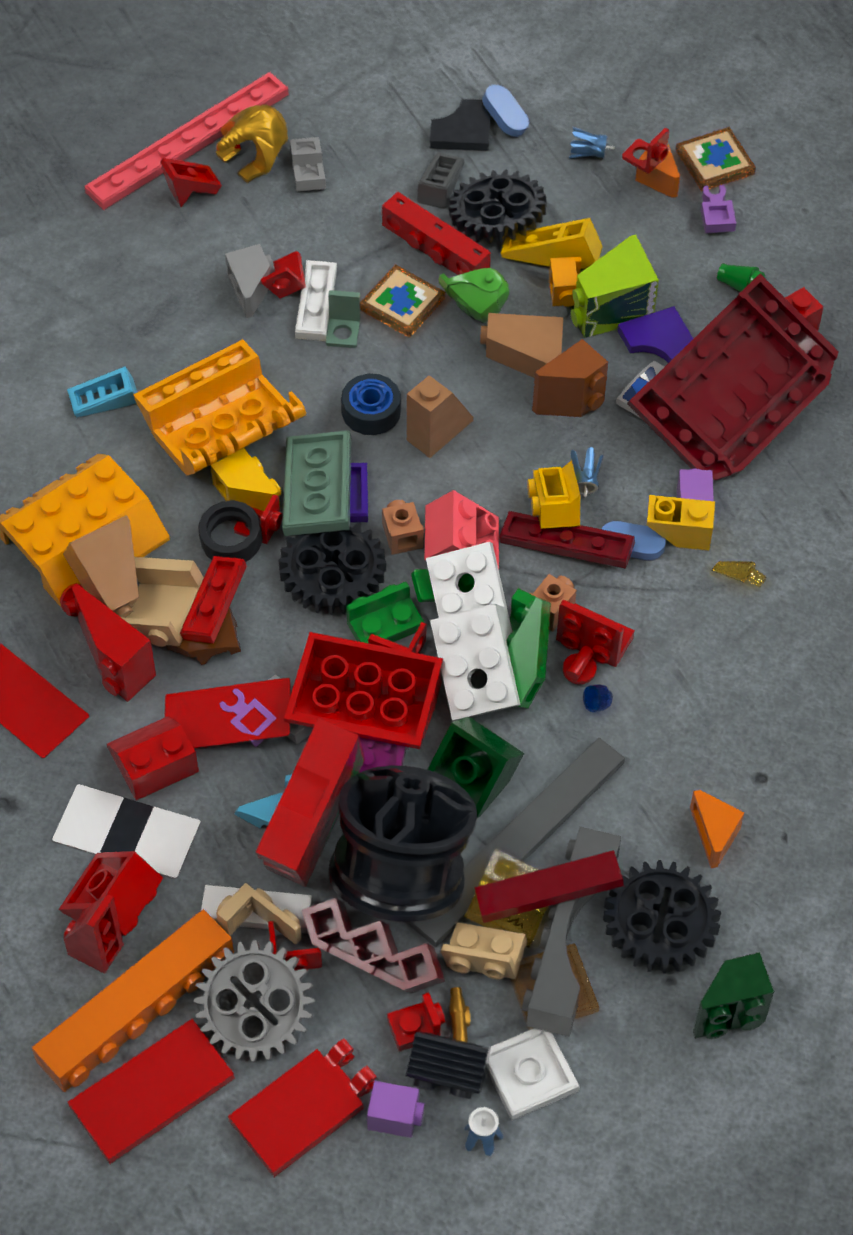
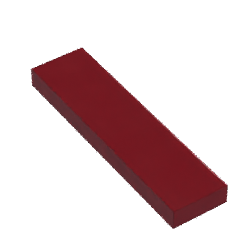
[499,511,635,569]
[474,850,624,923]

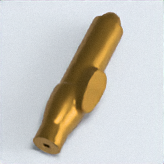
[449,987,471,1042]

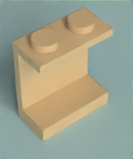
[121,557,204,647]

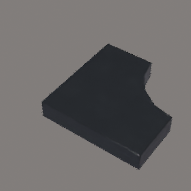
[430,99,490,151]

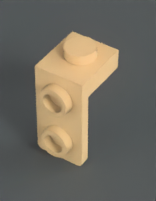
[216,883,301,944]

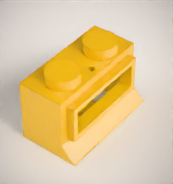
[527,460,580,529]

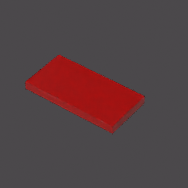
[68,1018,235,1164]

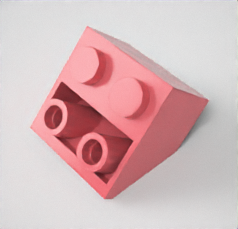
[424,490,499,569]

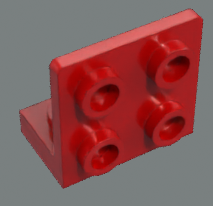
[556,600,635,667]

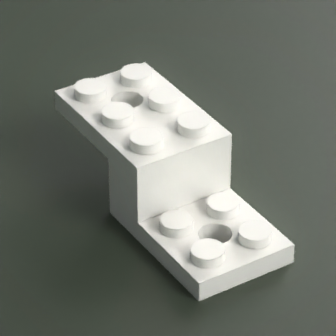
[426,542,520,721]

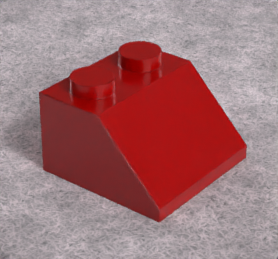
[107,716,199,801]
[59,851,163,936]

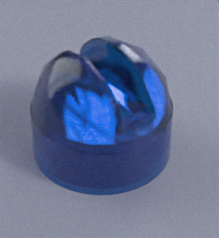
[583,684,613,712]

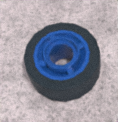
[341,373,401,435]

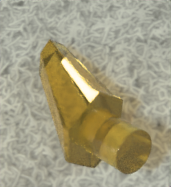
[712,561,767,588]

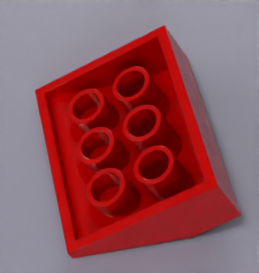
[284,632,443,749]

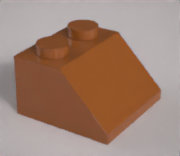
[532,339,608,417]

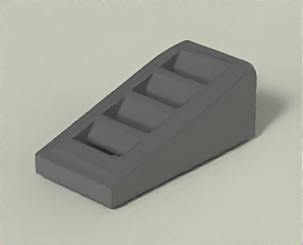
[417,153,464,208]

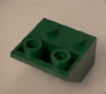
[693,952,774,1039]

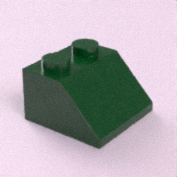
[427,717,525,818]

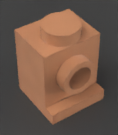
[382,500,424,555]
[530,574,577,632]

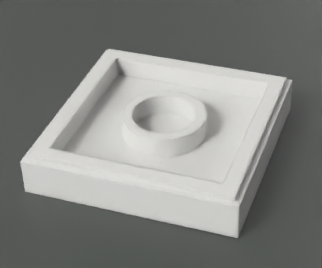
[486,1028,579,1120]

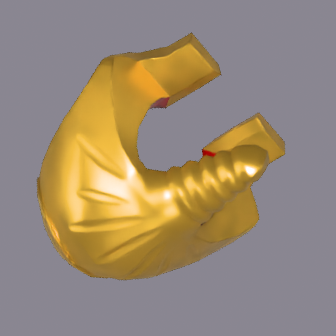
[216,104,288,183]

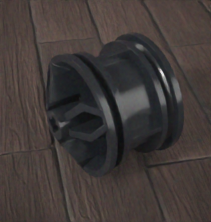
[328,765,477,922]

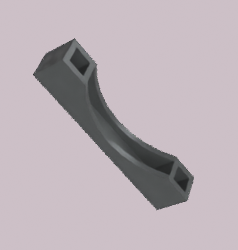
[522,827,621,1037]

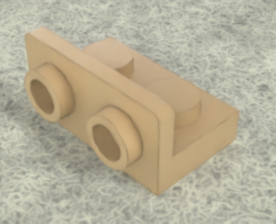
[441,922,527,980]

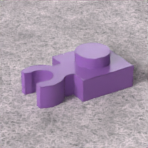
[701,185,736,233]
[219,689,277,747]

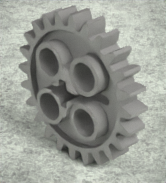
[194,940,315,1062]

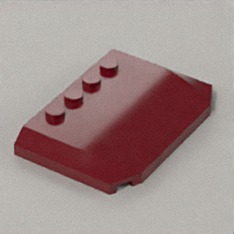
[627,274,839,481]

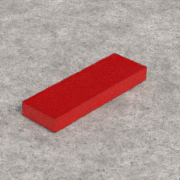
[180,556,247,644]

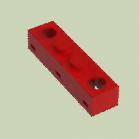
[382,192,491,275]

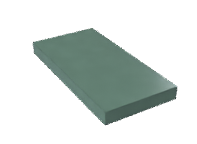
[282,430,352,536]

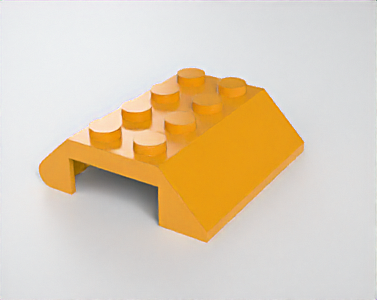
[133,339,306,476]
[0,454,170,607]

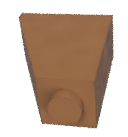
[480,313,563,378]
[407,375,473,458]
[63,515,139,618]

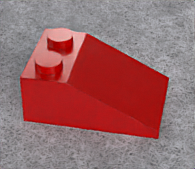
[72,583,156,702]

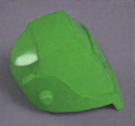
[438,268,510,323]

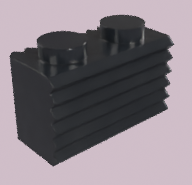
[406,1031,491,1099]

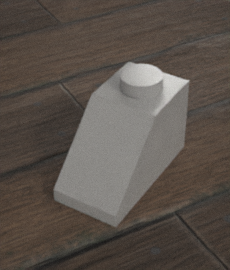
[225,244,274,318]

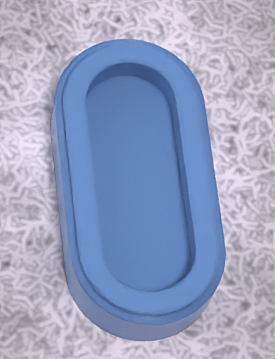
[482,85,529,137]
[602,521,666,560]

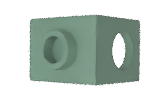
[326,290,361,348]

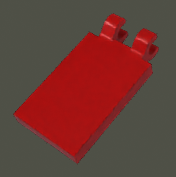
[228,1038,377,1177]

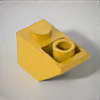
[211,448,281,511]
[647,495,715,551]

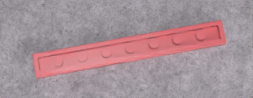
[84,72,289,210]

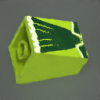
[571,234,659,338]

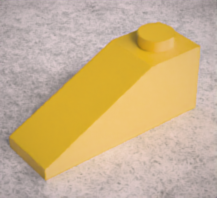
[500,218,603,269]

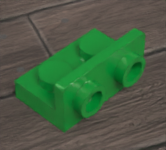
[346,582,424,643]

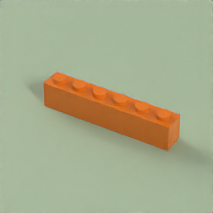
[32,909,234,1092]

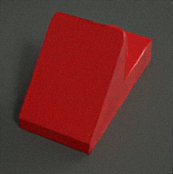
[160,158,222,207]

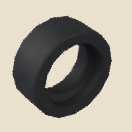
[198,500,262,562]

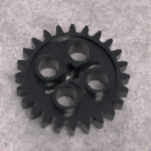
[448,170,547,244]
[278,522,386,615]
[603,860,721,974]

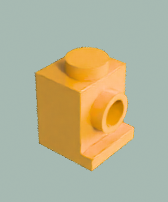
[549,256,581,307]

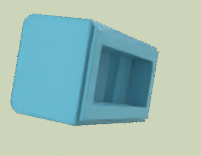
[67,366,137,418]

